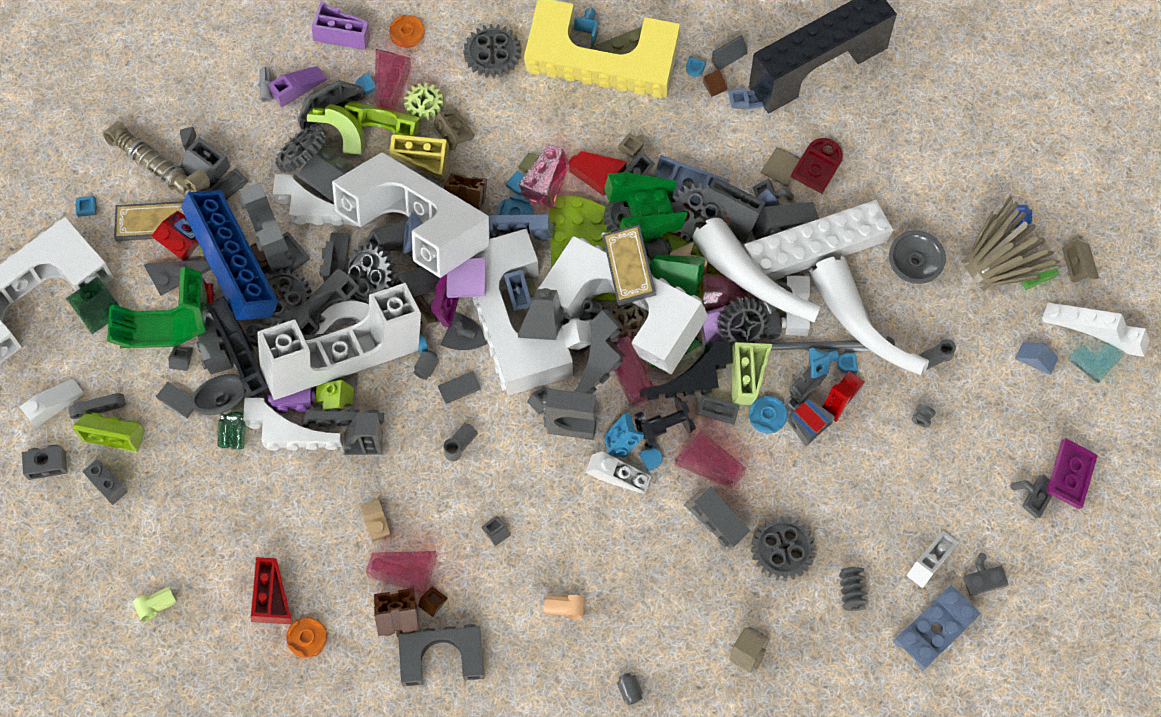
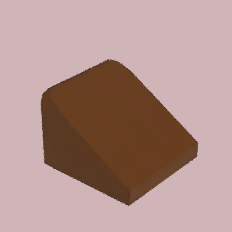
[703,70,728,97]
[418,586,448,617]

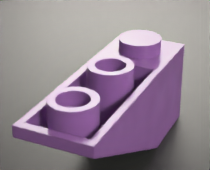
[269,66,327,107]

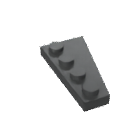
[302,408,384,427]

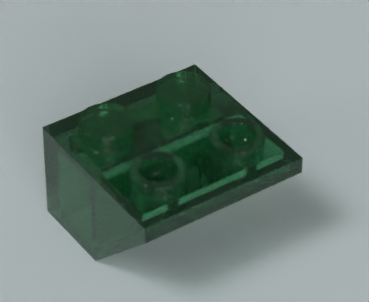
[66,277,119,334]

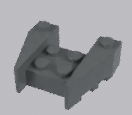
[239,182,293,273]

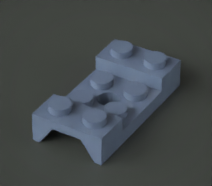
[653,155,730,216]
[488,214,554,241]
[893,585,981,671]

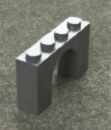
[367,221,440,297]
[542,388,596,440]
[398,624,484,687]

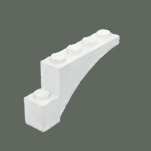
[273,174,357,226]
[1042,303,1150,357]
[243,398,342,451]

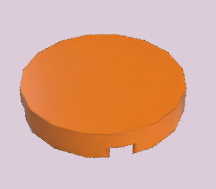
[389,15,425,48]
[286,617,327,658]

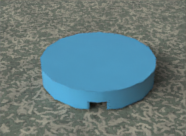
[497,196,534,215]
[749,396,788,434]

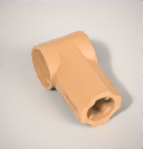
[544,595,585,619]

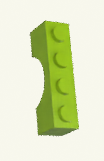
[345,101,421,137]

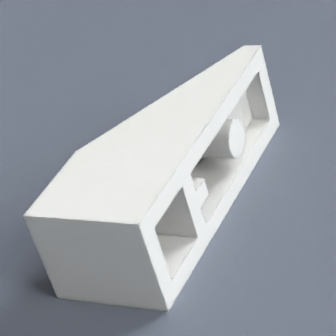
[20,379,84,428]
[906,531,959,588]

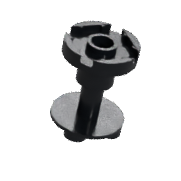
[633,397,696,451]

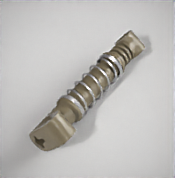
[103,121,210,197]

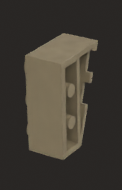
[729,627,770,673]

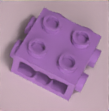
[268,387,316,413]

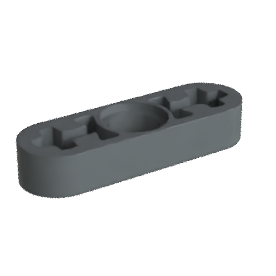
[68,393,126,419]

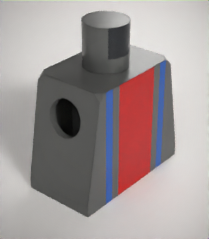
[786,398,834,446]

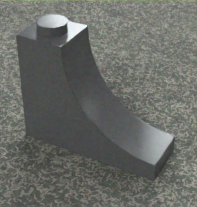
[706,177,765,243]

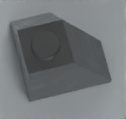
[518,288,564,340]

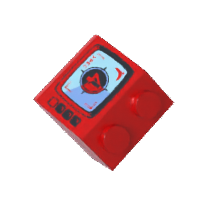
[151,210,199,261]

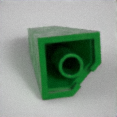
[649,255,705,297]

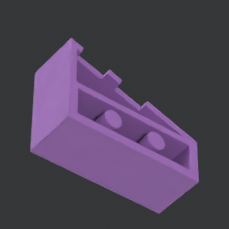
[312,0,370,50]

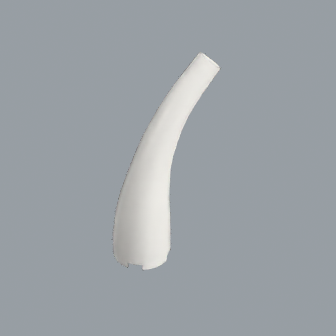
[693,218,821,322]
[810,256,929,376]

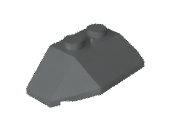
[298,80,365,130]

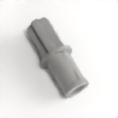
[258,67,272,102]

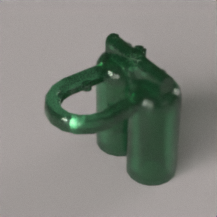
[217,412,246,450]

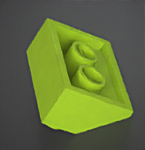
[72,413,145,452]

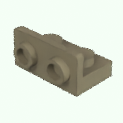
[434,108,475,151]

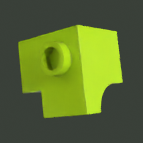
[315,380,354,411]

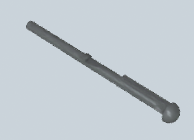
[762,336,895,352]

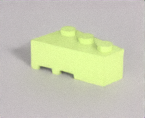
[730,342,772,405]

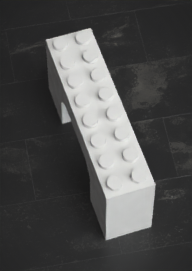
[332,153,489,278]
[0,217,114,364]
[470,228,573,396]
[536,236,708,374]
[257,283,421,400]

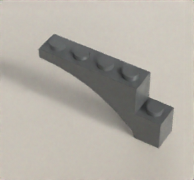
[574,309,626,394]

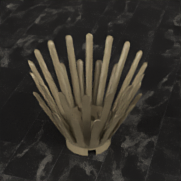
[962,196,1062,291]

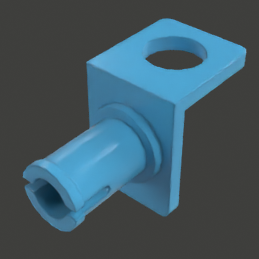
[574,8,598,47]
[809,348,839,379]

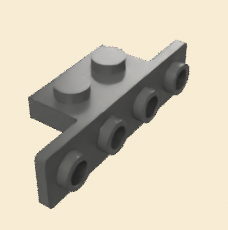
[319,232,350,303]

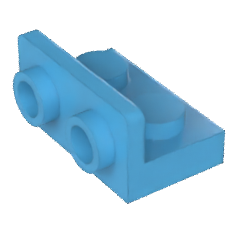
[604,413,644,458]

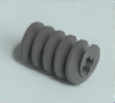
[839,567,868,611]

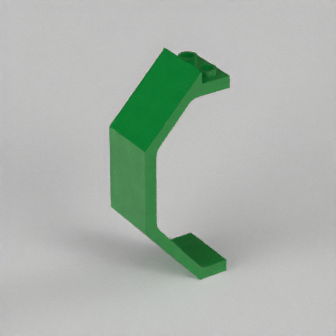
[107,267,207,348]

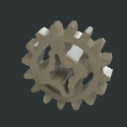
[612,302,649,340]

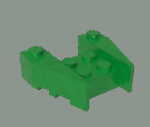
[605,172,687,244]

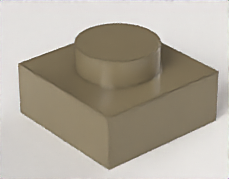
[618,133,644,159]

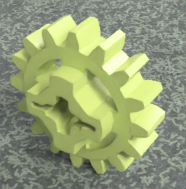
[404,83,443,121]

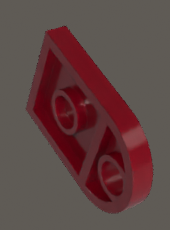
[790,138,843,194]

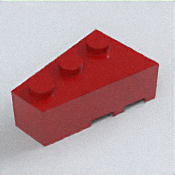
[251,557,292,624]

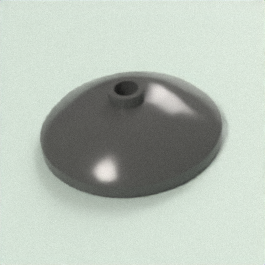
[889,230,946,284]
[191,374,247,416]

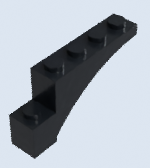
[206,296,268,397]
[639,340,733,401]

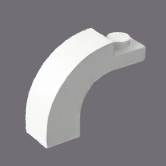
[315,301,369,334]

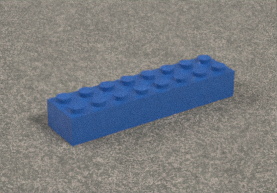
[181,190,278,320]

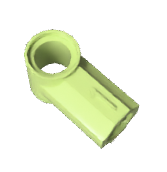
[133,587,177,621]

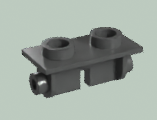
[789,365,827,402]

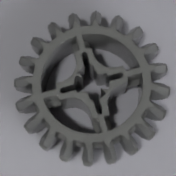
[717,297,769,346]

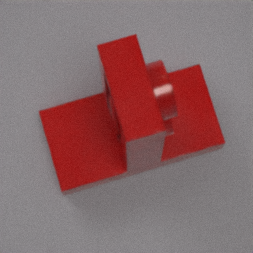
[822,371,865,422]

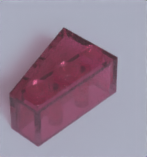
[375,49,412,111]
[518,143,569,208]
[613,336,653,407]
[674,431,746,489]
[366,551,438,594]

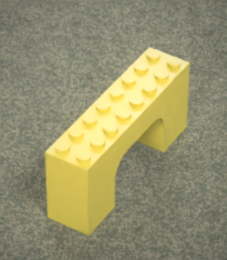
[524,0,680,98]

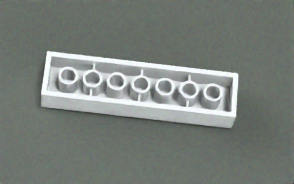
[743,200,893,281]

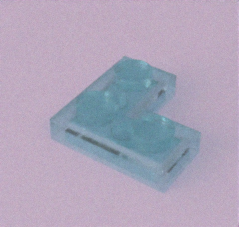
[1068,343,1123,384]

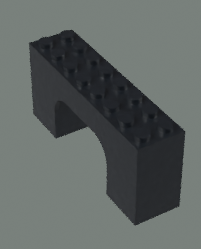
[749,0,897,114]

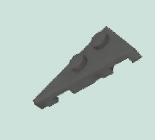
[144,259,211,296]

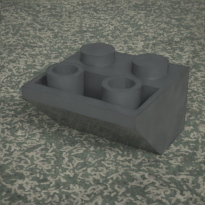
[180,137,231,188]

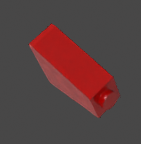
[569,151,627,196]

